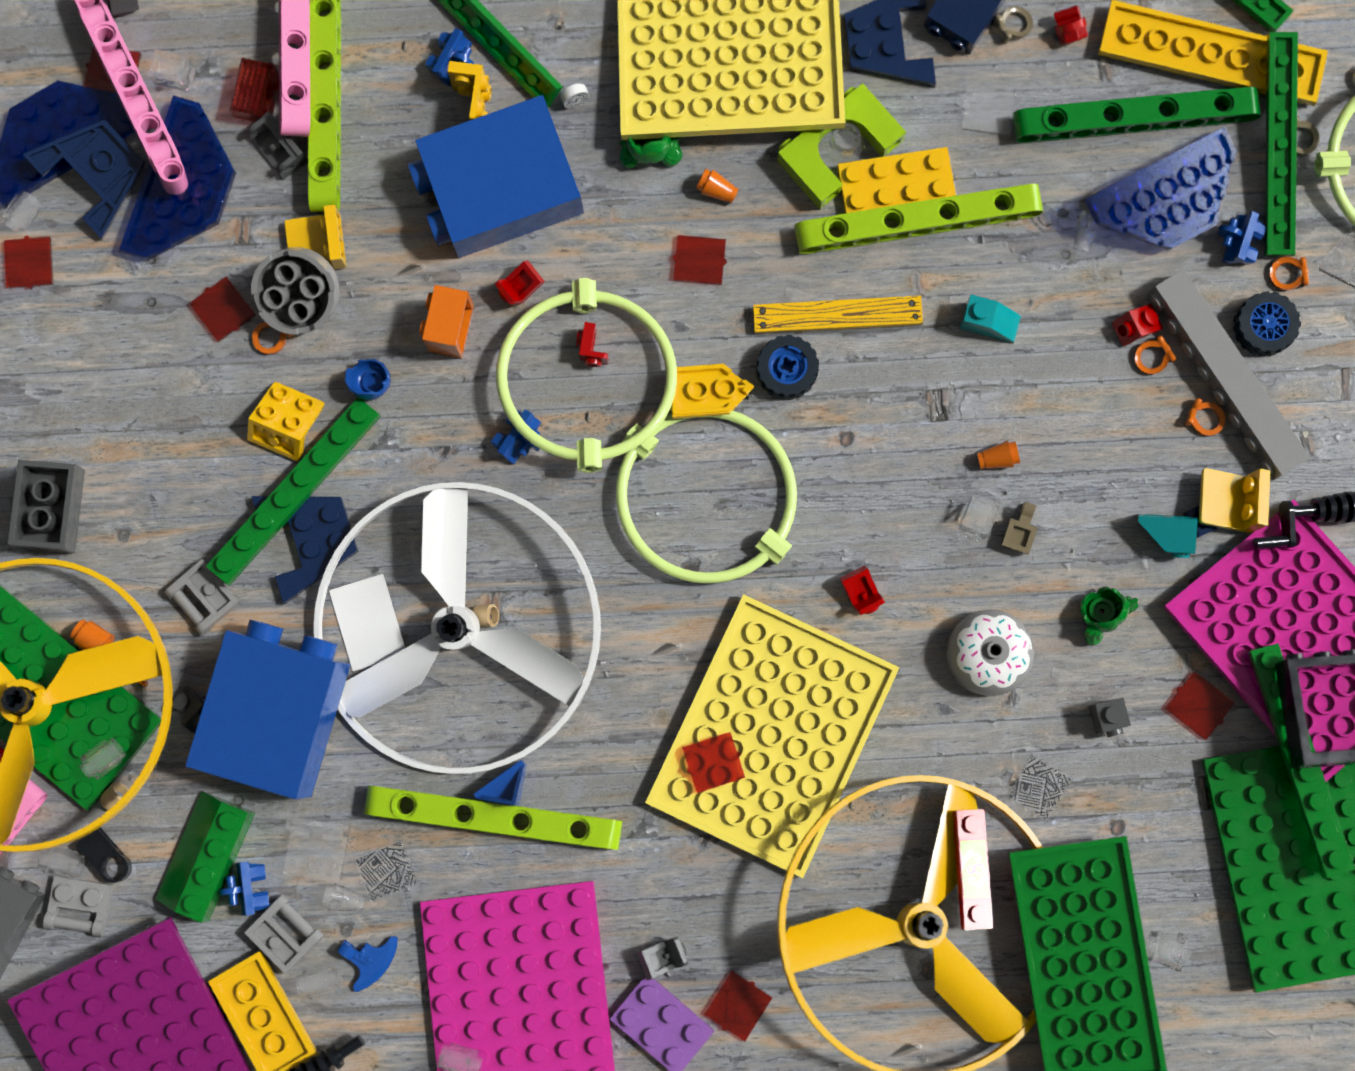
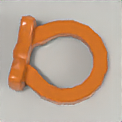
[1269,257,1309,291]
[252,322,293,355]
[1135,335,1176,374]
[1184,398,1226,436]

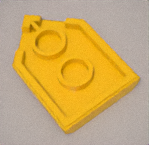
[671,364,754,419]

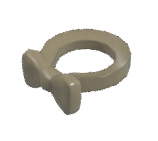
[992,6,1033,44]
[1297,116,1320,155]

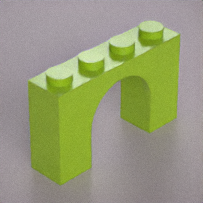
[777,83,906,210]

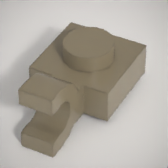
[1000,502,1038,555]

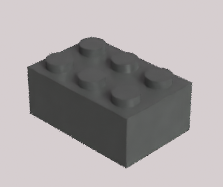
[7,460,85,553]

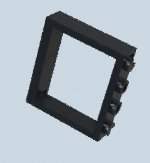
[1275,649,1355,769]

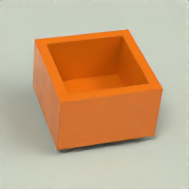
[419,285,474,359]

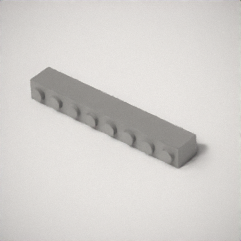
[1149,269,1311,480]

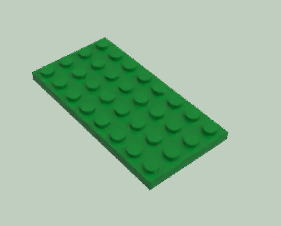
[0,585,161,810]
[1008,836,1167,1071]

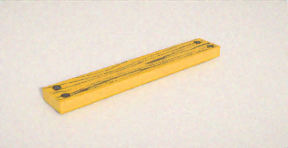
[753,296,923,334]

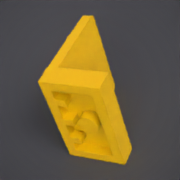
[448,61,492,120]
[285,204,347,269]
[247,382,325,462]
[1199,468,1270,534]

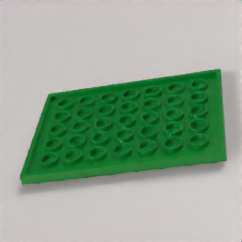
[1201,746,1355,993]

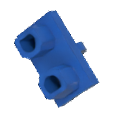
[425,28,474,86]
[1218,211,1267,265]
[491,409,541,464]
[219,861,269,916]

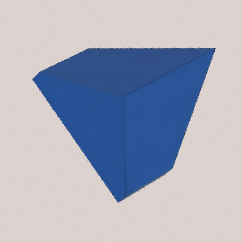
[474,760,527,806]

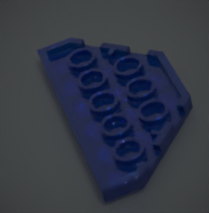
[0,80,135,208]
[119,95,236,260]
[1084,126,1237,251]

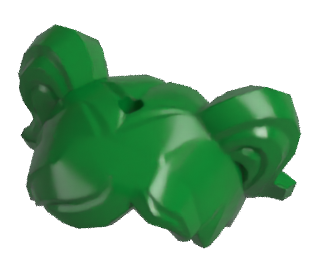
[619,136,683,169]
[1079,587,1139,646]

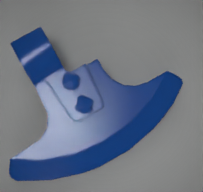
[338,936,398,992]

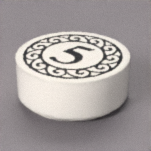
[560,84,590,108]

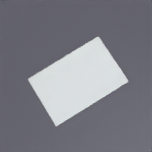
[329,574,405,671]

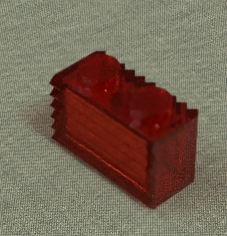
[229,58,279,122]

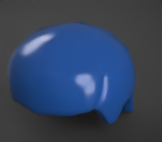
[344,359,391,401]

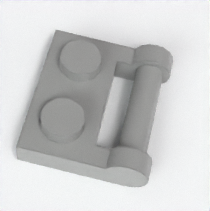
[164,559,241,636]
[43,876,114,937]
[244,894,324,974]

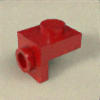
[495,261,545,305]
[1112,304,1164,347]
[576,322,609,367]
[839,565,885,615]

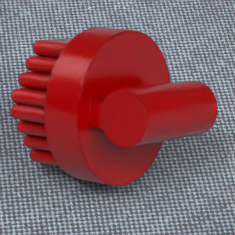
[1054,5,1088,45]

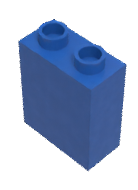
[408,95,584,258]
[185,619,351,799]

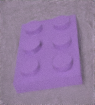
[610,976,715,1071]

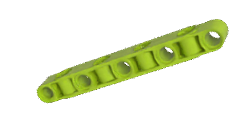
[308,0,341,212]
[794,184,1044,254]
[364,785,623,850]

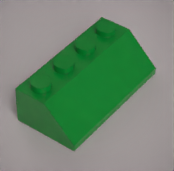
[156,791,256,923]

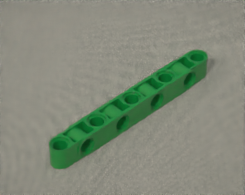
[1013,87,1262,143]

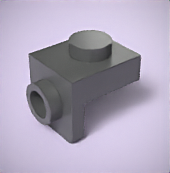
[171,686,204,734]
[636,937,688,981]

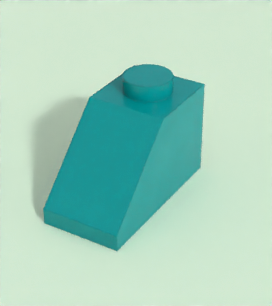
[959,294,1021,343]
[1138,514,1198,558]

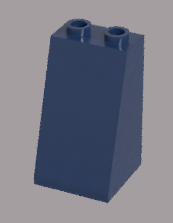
[924,0,1006,54]

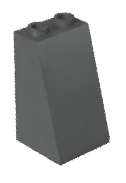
[0,866,46,979]

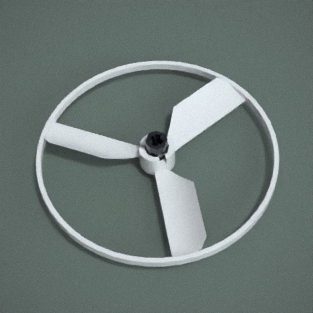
[314,482,601,774]

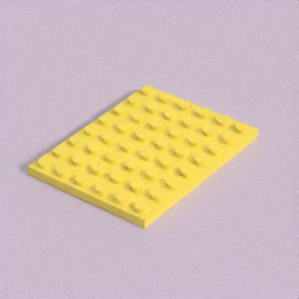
[618,0,845,140]
[645,594,900,878]

